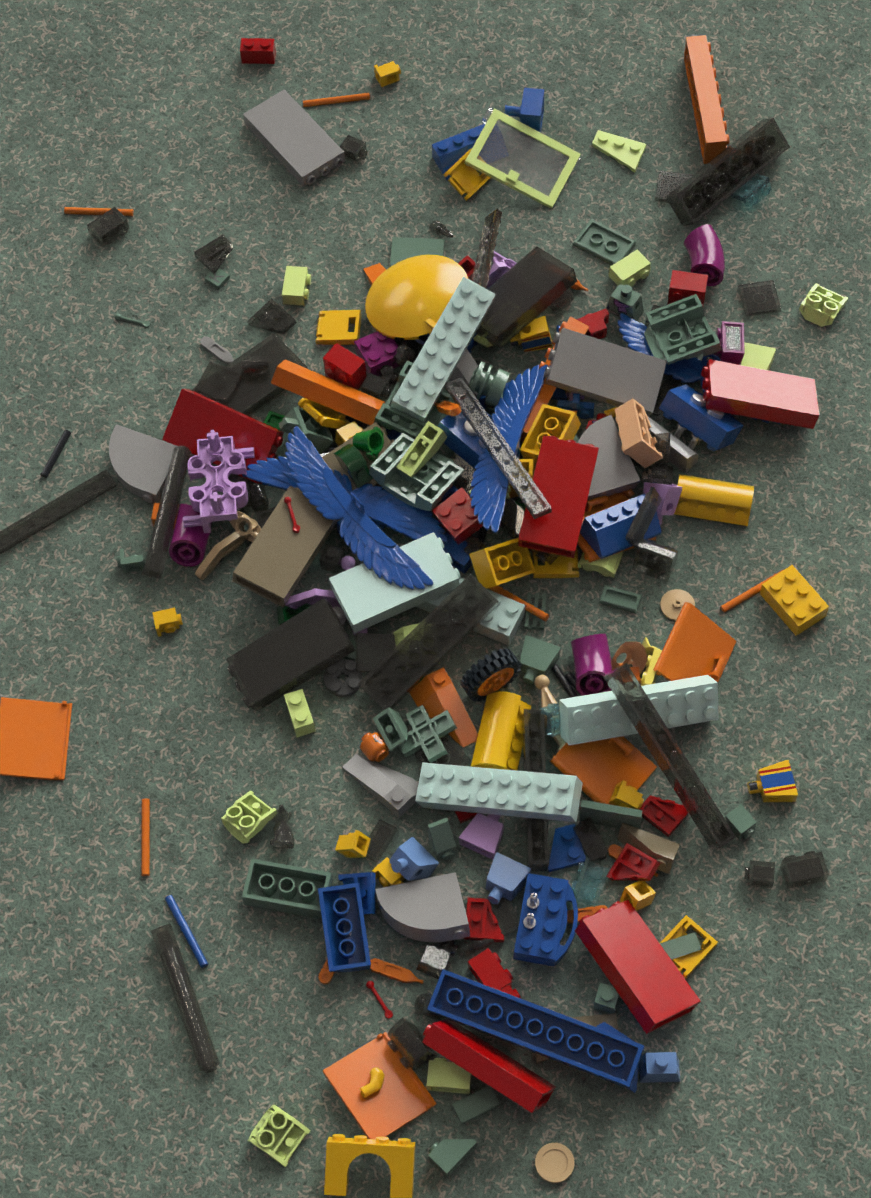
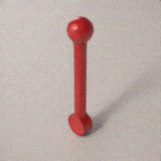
[284,497,300,533]
[366,981,393,1019]

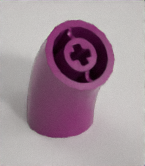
[684,224,725,286]
[169,503,212,567]
[570,633,613,696]

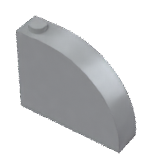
[578,415,640,501]
[109,424,184,503]
[375,872,470,942]

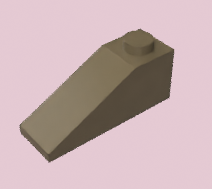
[618,823,680,874]

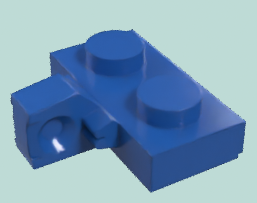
[557,393,594,419]

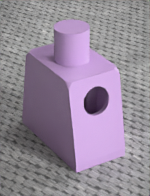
[643,479,682,525]
[459,813,504,860]

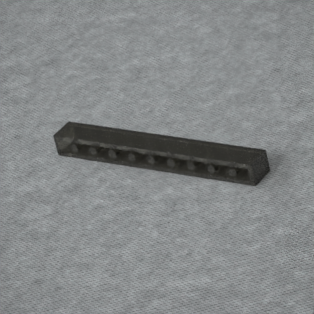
[603,663,736,849]

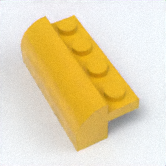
[674,474,754,526]
[471,691,532,771]

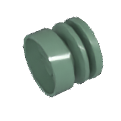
[467,361,510,408]

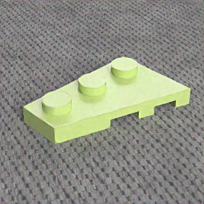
[592,130,646,173]

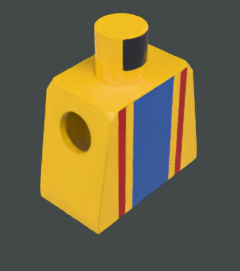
[509,316,553,352]
[747,760,798,802]

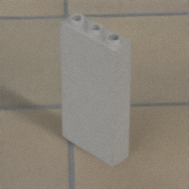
[243,89,345,187]
[543,328,667,416]

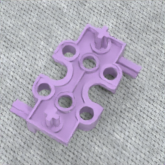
[183,430,255,533]

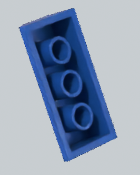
[432,123,508,181]
[580,493,662,559]
[318,883,371,972]

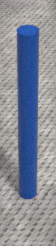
[165,895,208,968]

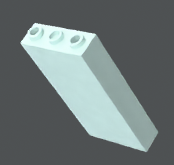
[329,532,461,633]

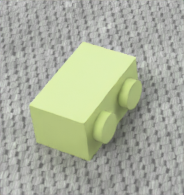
[609,249,651,287]
[282,266,311,306]
[284,689,316,737]
[426,1058,471,1094]

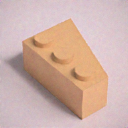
[615,398,663,468]

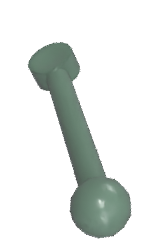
[115,313,150,328]

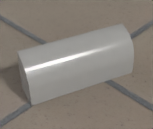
[647,416,698,474]

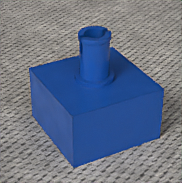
[504,88,544,136]

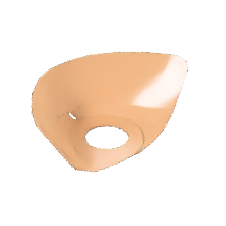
[611,642,647,690]

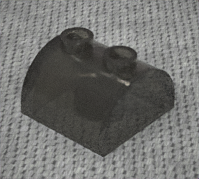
[632,538,678,582]
[387,1018,437,1070]

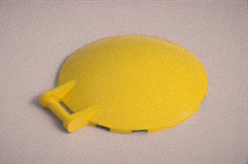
[365,255,468,340]

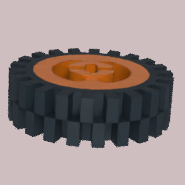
[461,648,522,702]

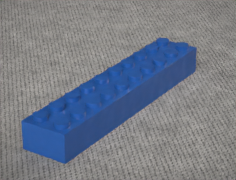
[427,969,645,1089]

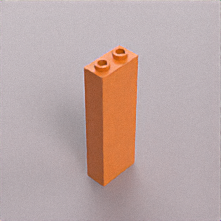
[271,360,385,425]

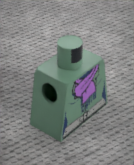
[606,284,644,321]

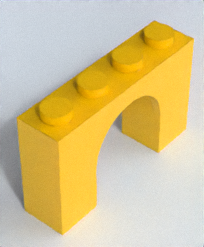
[324,1134,416,1198]

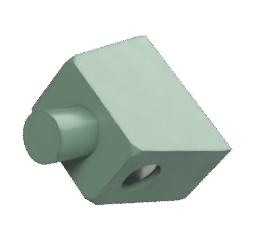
[520,635,561,685]

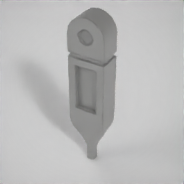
[200,336,238,368]

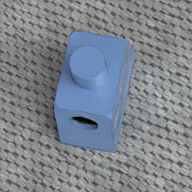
[389,837,439,881]
[486,852,531,904]
[639,1052,680,1083]

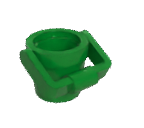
[353,427,384,461]

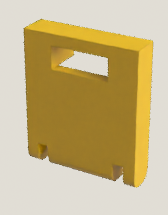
[443,148,491,201]
[315,310,362,345]
[298,398,351,429]
[532,548,579,578]
[660,915,718,979]

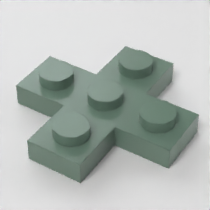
[399,705,457,763]

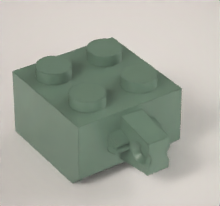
[279,406,334,454]

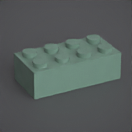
[242,859,333,919]

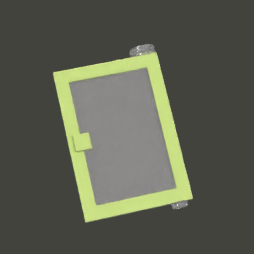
[464,106,582,208]

